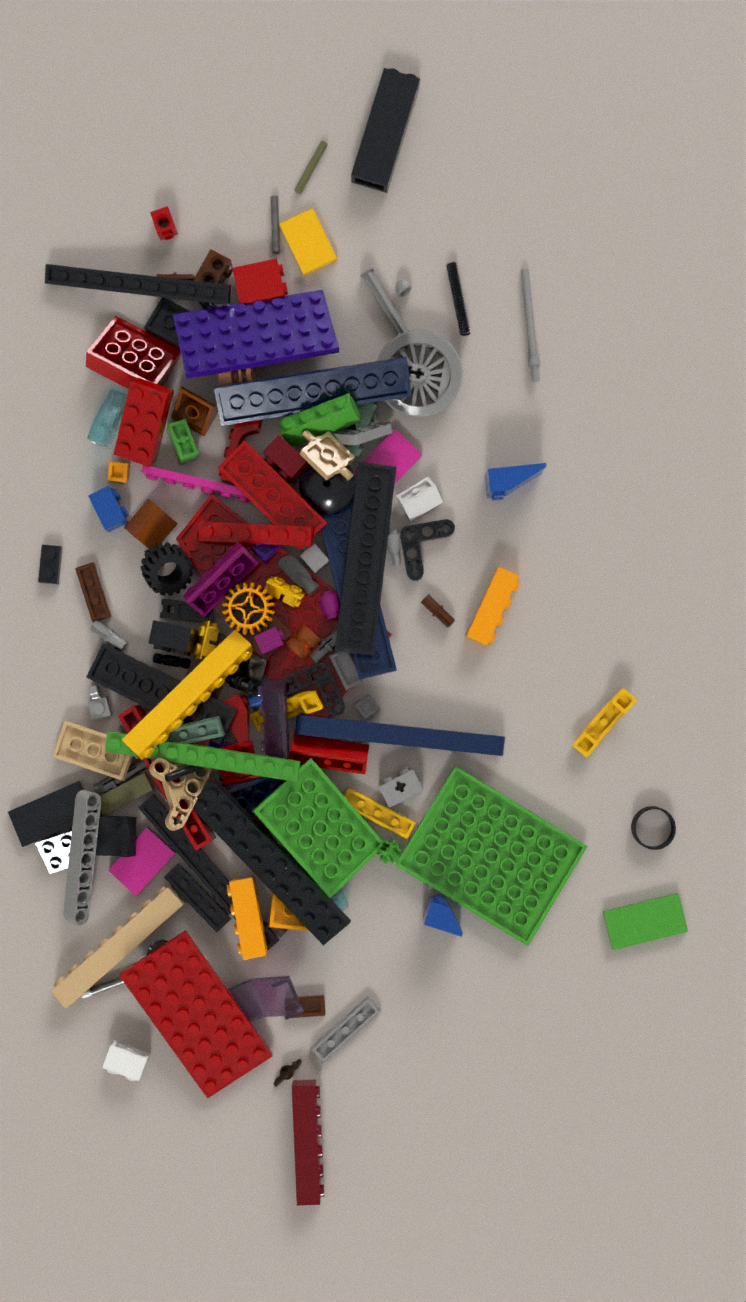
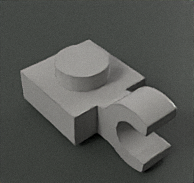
[87,685,112,720]

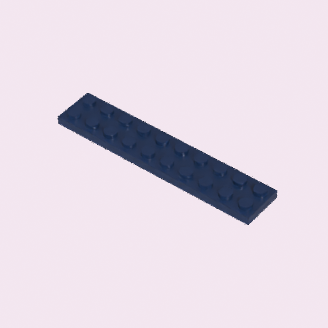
[214,357,412,426]
[317,501,397,680]

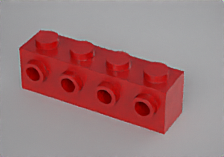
[289,733,370,775]

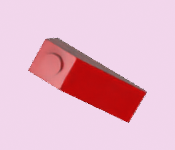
[222,693,250,743]

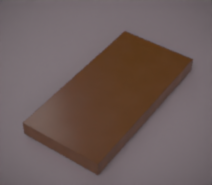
[213,582,293,660]

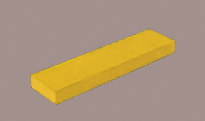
[344,787,416,840]

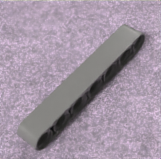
[63,790,101,926]

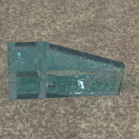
[87,389,127,449]

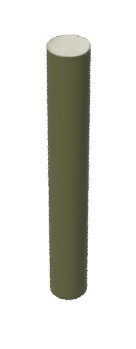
[294,141,328,194]

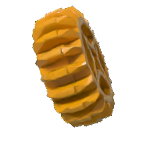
[222,582,275,635]

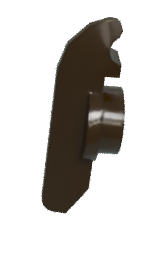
[274,1059,302,1087]

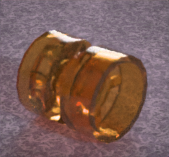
[285,624,321,660]

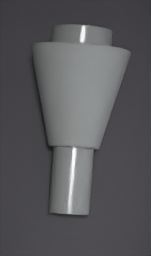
[387,530,401,566]

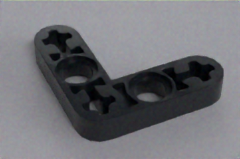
[400,519,455,581]
[277,663,345,716]

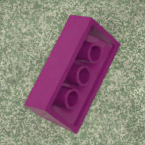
[183,542,259,617]

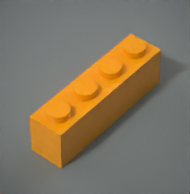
[465,567,520,647]
[227,875,268,960]

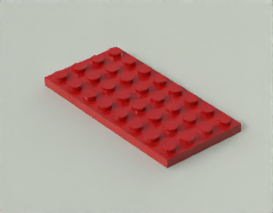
[119,930,273,1099]

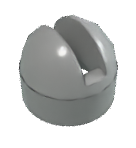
[395,280,412,297]

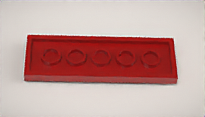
[218,440,327,550]

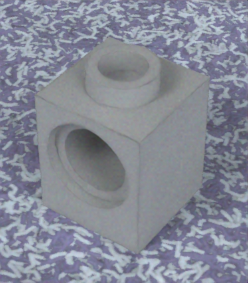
[300,543,329,575]

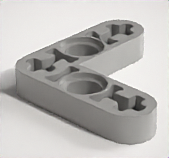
[331,421,393,445]

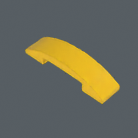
[572,687,637,758]
[249,691,324,731]

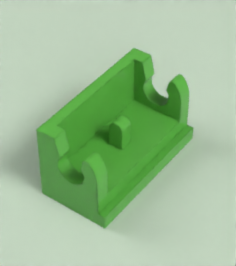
[167,419,199,465]

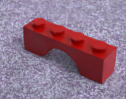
[219,419,263,485]

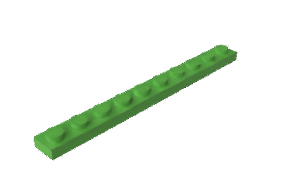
[105,731,301,782]

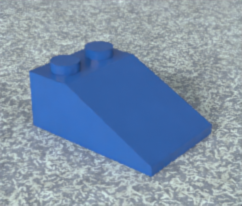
[485,463,547,501]

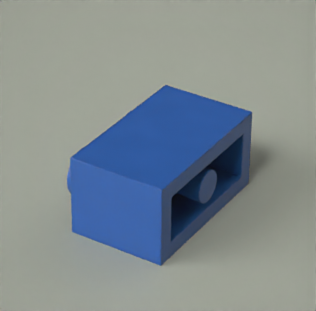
[88,486,129,532]

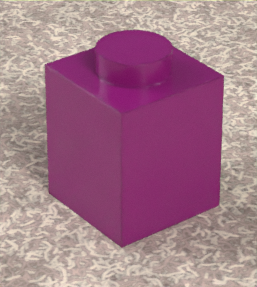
[254,627,286,655]

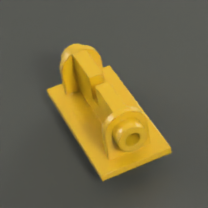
[264,576,306,607]
[194,621,220,660]

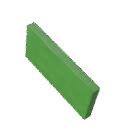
[602,893,688,950]

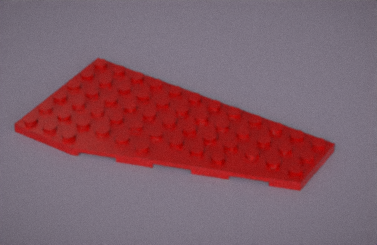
[176,494,392,718]

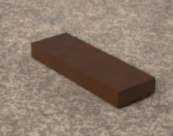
[75,562,112,623]

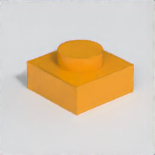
[107,462,129,483]

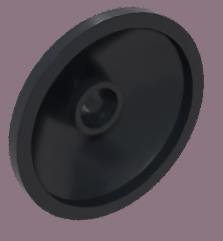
[299,464,357,514]

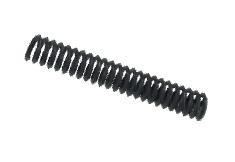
[446,262,471,336]

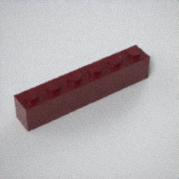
[292,1079,325,1206]

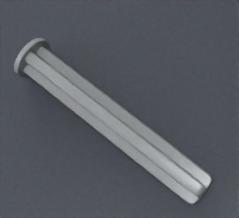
[360,267,409,335]

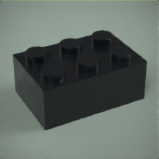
[148,620,199,656]

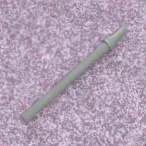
[521,269,540,382]

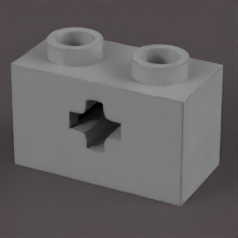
[379,767,423,808]

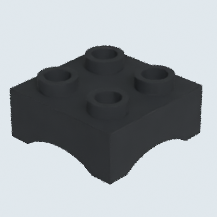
[96,815,137,857]

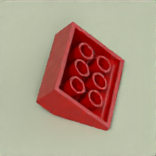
[86,316,181,389]

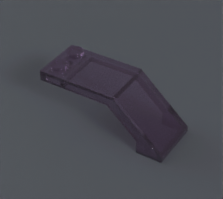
[228,976,304,1022]

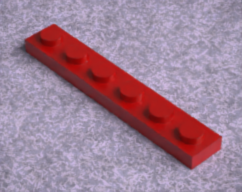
[199,521,313,547]

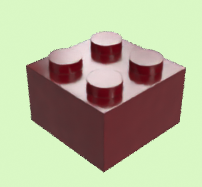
[263,435,308,484]

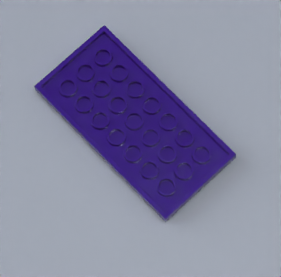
[173,290,339,379]

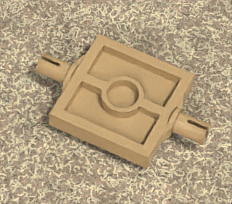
[300,430,355,481]

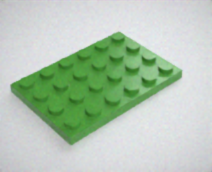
[252,758,383,898]

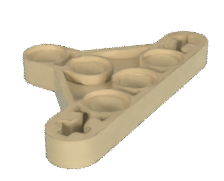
[149,758,212,831]

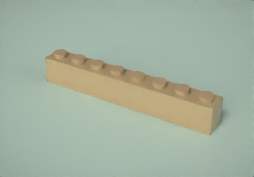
[51,885,186,1009]

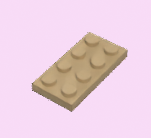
[52,721,133,781]

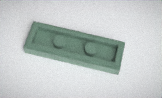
[167,716,225,744]

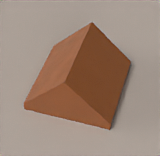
[171,387,218,436]
[124,499,178,549]

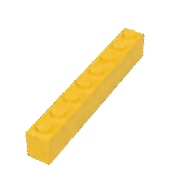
[122,630,253,760]

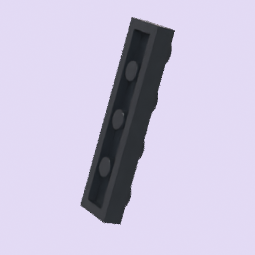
[164,862,231,932]

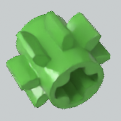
[377,840,402,864]

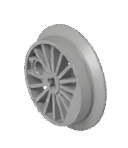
[377,330,463,417]

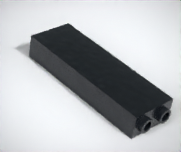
[351,68,420,193]

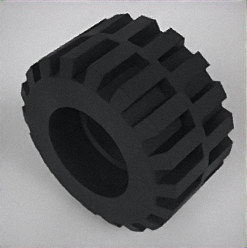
[141,542,193,596]

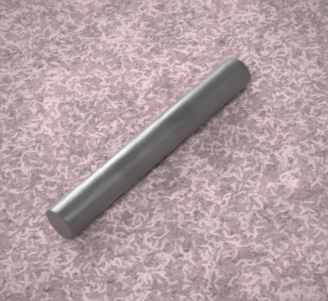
[270,196,280,254]

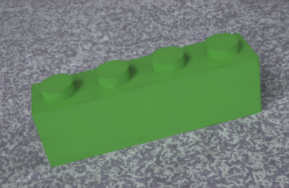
[279,393,361,447]

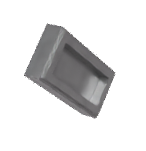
[329,652,363,690]

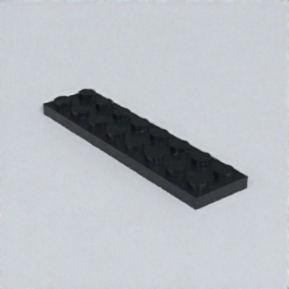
[86,643,238,745]

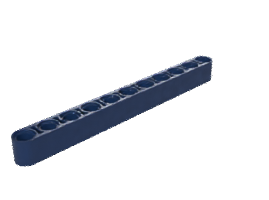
[295,715,505,756]

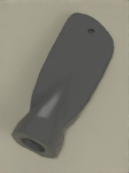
[278,556,320,596]

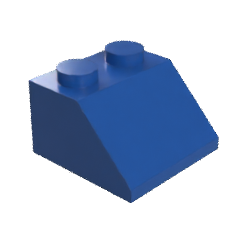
[423,895,463,937]

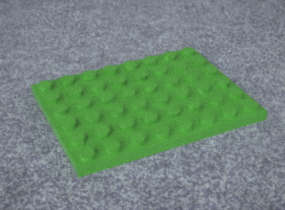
[395,766,588,946]

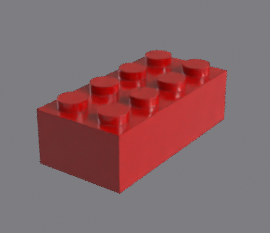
[113,378,174,467]

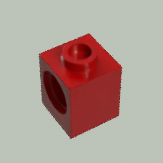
[150,206,178,240]

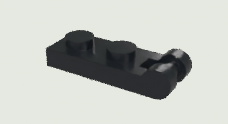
[160,599,214,623]

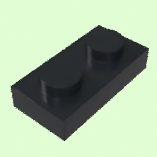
[38,545,63,585]

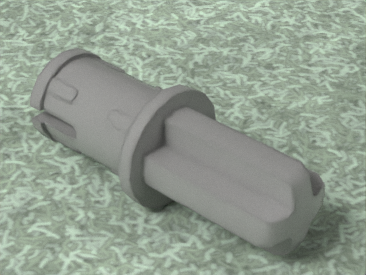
[91,621,128,651]

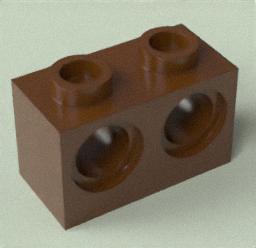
[193,249,233,284]

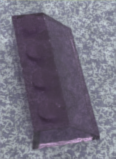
[258,679,290,759]

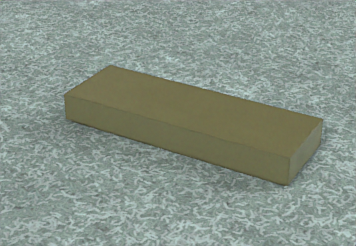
[100,772,154,816]

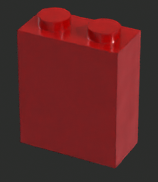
[232,258,288,304]

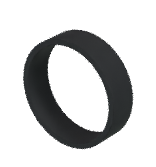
[631,806,676,850]

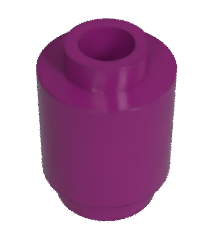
[318,590,340,620]

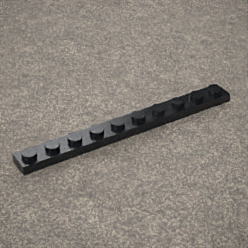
[45,264,231,305]
[138,794,280,950]

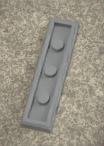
[310,996,381,1064]

